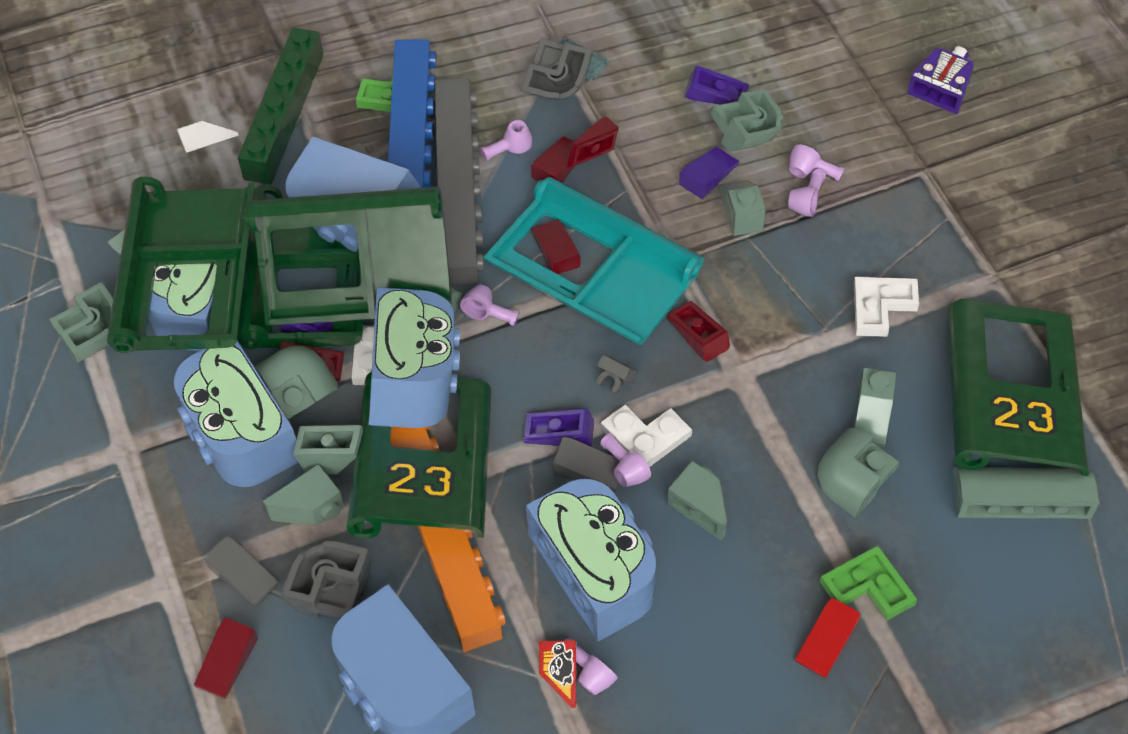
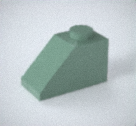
[719,181,766,236]
[854,368,896,448]
[293,425,363,474]
[667,461,727,540]
[263,465,344,526]

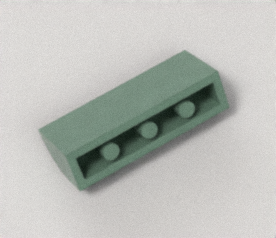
[952,467,1099,519]

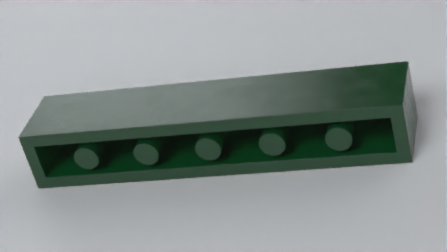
[238,27,324,185]

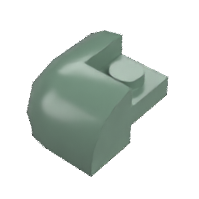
[710,89,783,151]
[49,282,113,364]
[254,346,341,420]
[817,427,899,518]

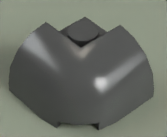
[522,38,593,100]
[281,540,370,619]

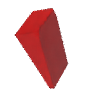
[795,597,861,679]

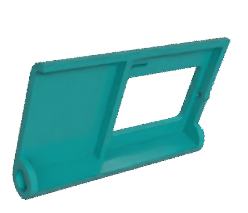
[483,177,704,345]

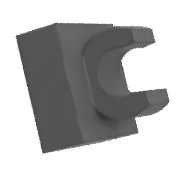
[597,354,638,393]

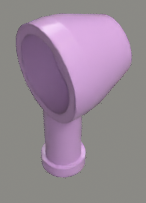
[480,120,532,161]
[789,145,845,182]
[788,169,826,217]
[460,285,520,326]
[600,433,651,487]
[565,637,618,696]

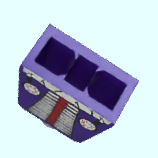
[907,46,974,115]

